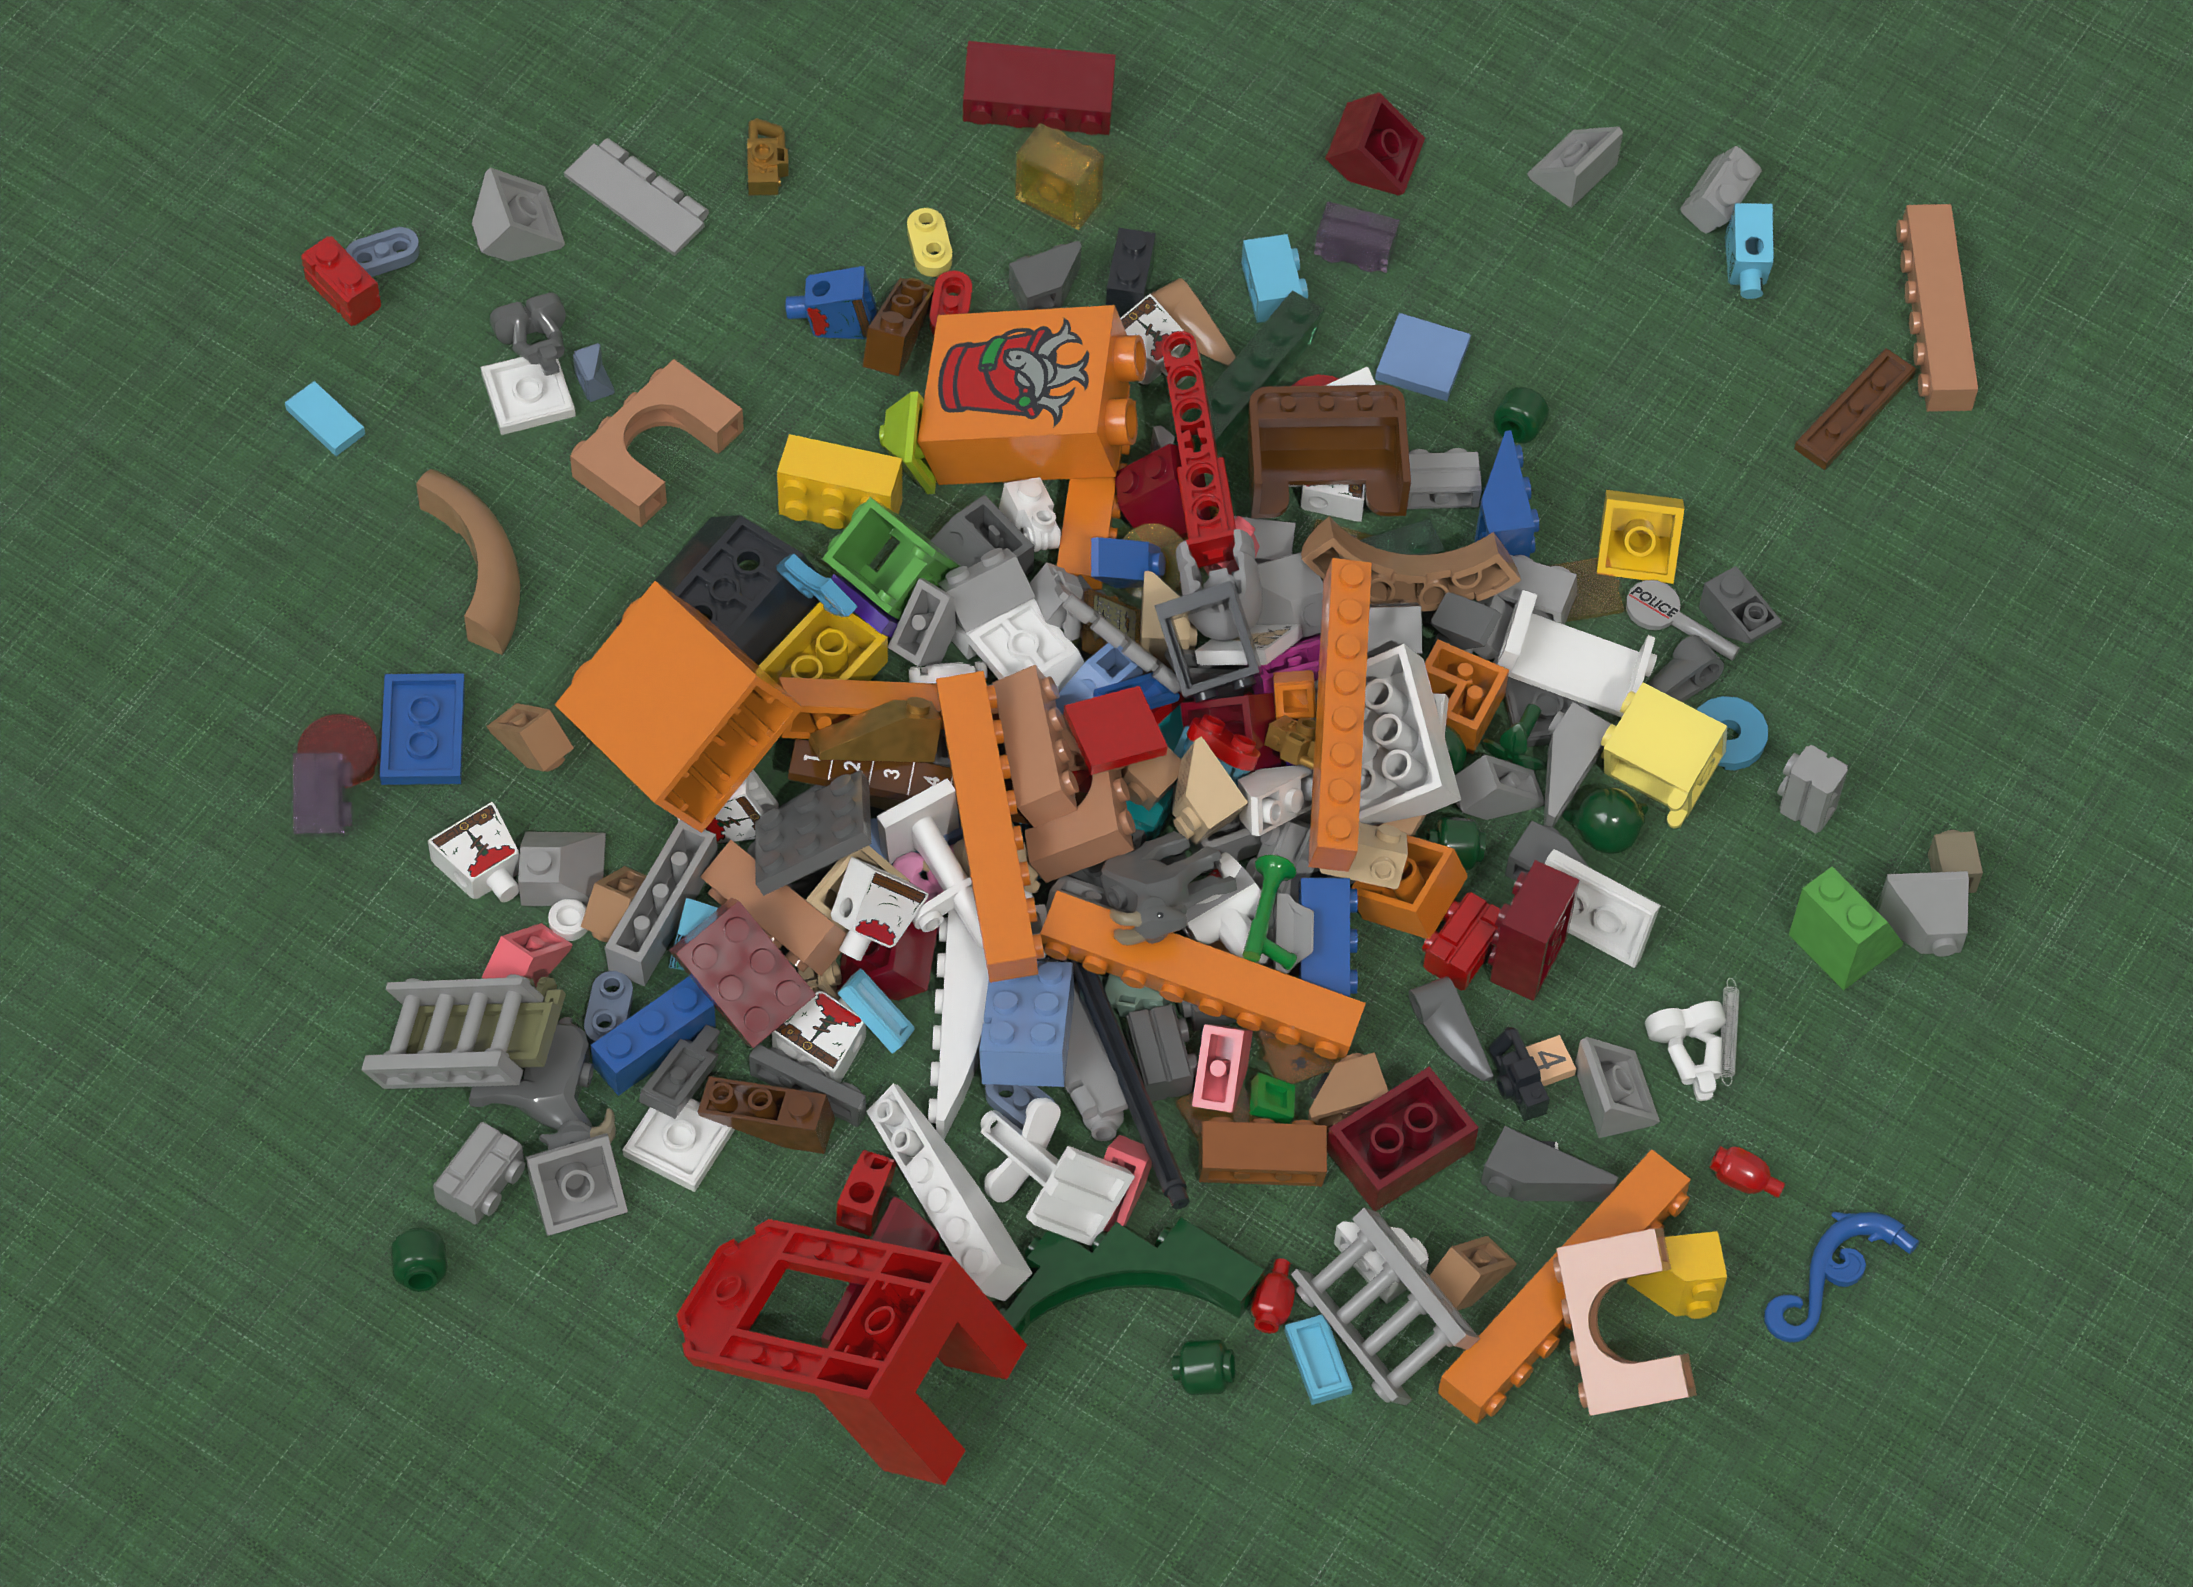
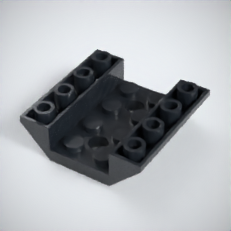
[616,515,820,666]

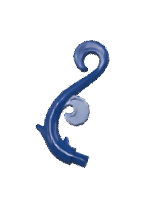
[1764,1212,1920,1342]

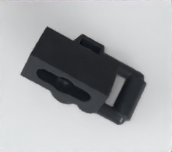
[1489,1027,1550,1122]

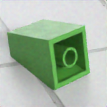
[1789,867,1903,991]

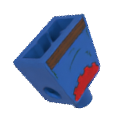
[786,266,877,339]

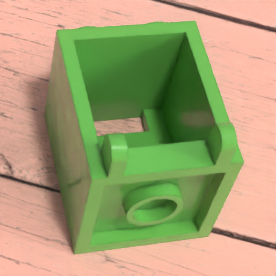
[822,497,961,620]

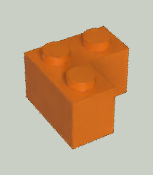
[1425,639,1509,754]

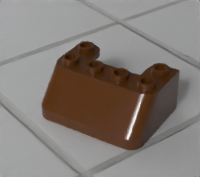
[1248,385,1411,518]

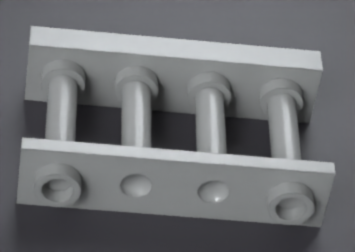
[361,974,544,1089]
[1291,1208,1480,1405]

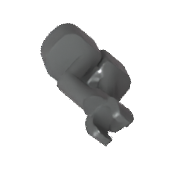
[490,293,566,376]

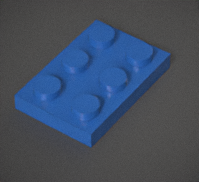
[380,673,465,785]

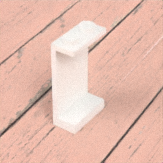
[1496,590,1657,718]

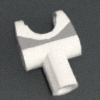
[1182,852,1269,965]

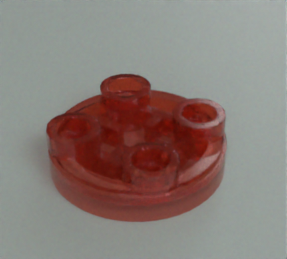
[297,714,379,791]

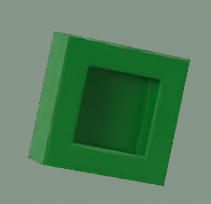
[1250,1073,1295,1124]

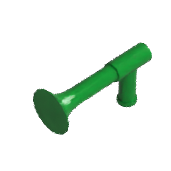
[1242,854,1297,970]

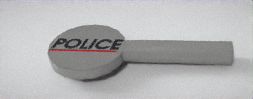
[1626,580,1740,661]

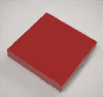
[1064,686,1168,775]

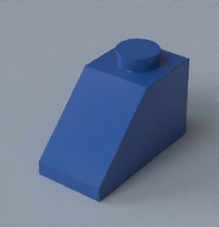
[1091,537,1166,588]

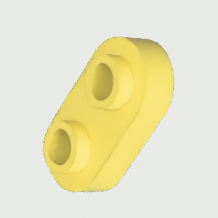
[907,208,952,277]

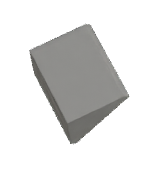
[1527,126,1623,208]
[1575,1037,1660,1138]
[526,1133,628,1236]

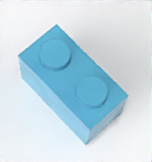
[1241,234,1308,323]

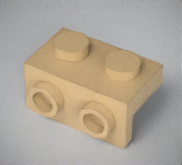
[1320,821,1408,889]

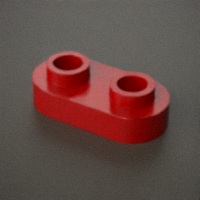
[930,271,972,335]
[1186,714,1260,771]

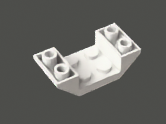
[951,598,1084,692]

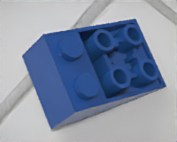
[1474,430,1539,557]

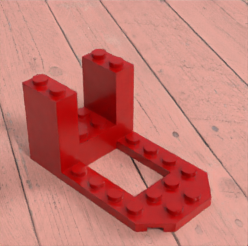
[676,1219,1027,1486]

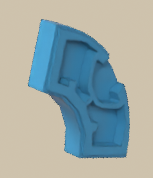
[776,554,858,617]

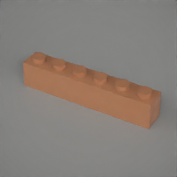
[1896,204,1978,411]

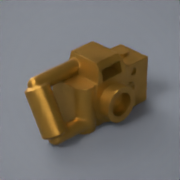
[747,118,789,196]
[1264,715,1316,770]

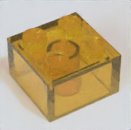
[1015,123,1104,230]

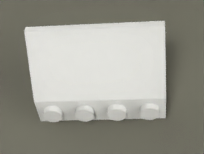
[1310,644,1461,825]

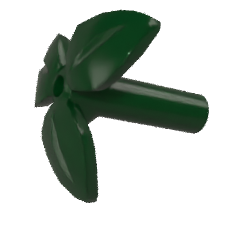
[1482,704,1547,771]

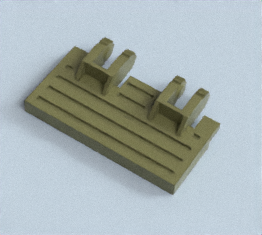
[405,977,566,1067]

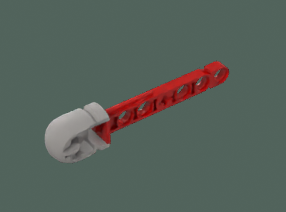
[1162,331,1262,640]

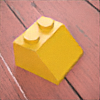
[1596,490,1684,584]
[1626,1231,1727,1319]

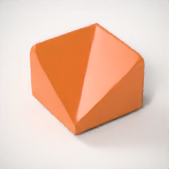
[1273,670,1316,720]

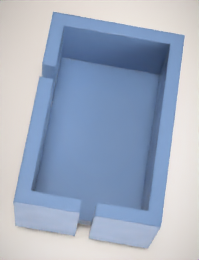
[979,961,1075,1087]

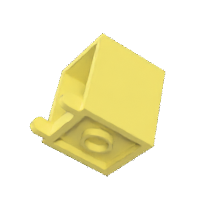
[1601,682,1727,829]

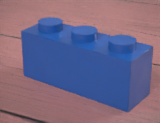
[1298,878,1358,997]
[591,977,716,1096]

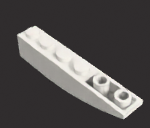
[928,908,989,1139]
[866,1084,1032,1301]

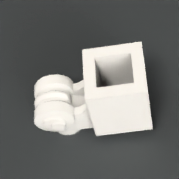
[999,477,1061,552]

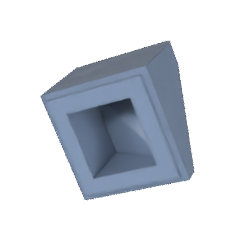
[573,344,615,402]

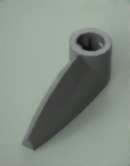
[1648,635,1724,702]
[1408,976,1493,1082]

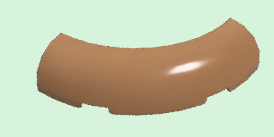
[416,469,521,655]
[1301,516,1521,611]

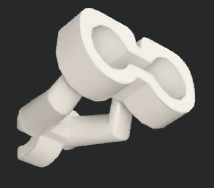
[1645,1001,1726,1101]

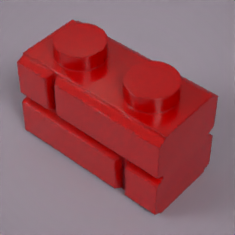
[301,236,381,326]
[1422,892,1501,991]

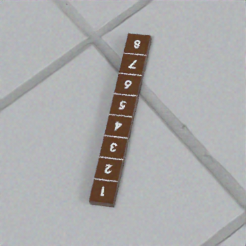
[788,738,1088,825]

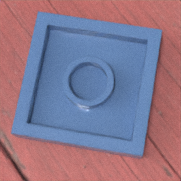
[1375,313,1471,401]

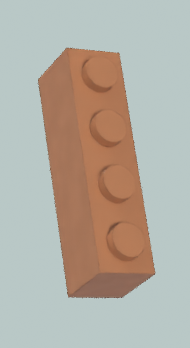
[993,665,1079,828]
[700,840,847,976]

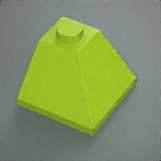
[879,391,936,494]

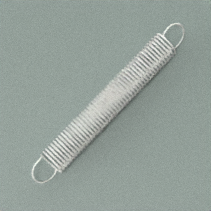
[1721,978,1739,1086]

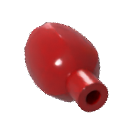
[1709,1146,1785,1198]
[1251,1258,1295,1333]

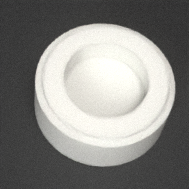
[548,899,588,941]

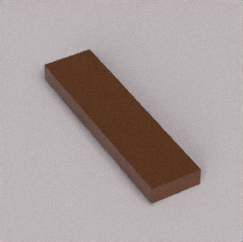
[1794,348,1916,470]

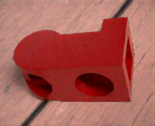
[836,1150,896,1236]

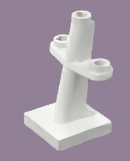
[877,778,984,950]
[980,1098,1135,1246]

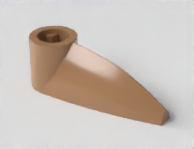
[1147,278,1237,366]

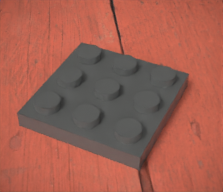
[755,770,872,896]

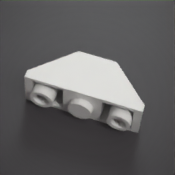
[1238,765,1313,836]

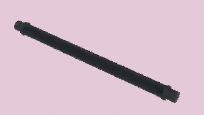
[1067,958,1190,1210]

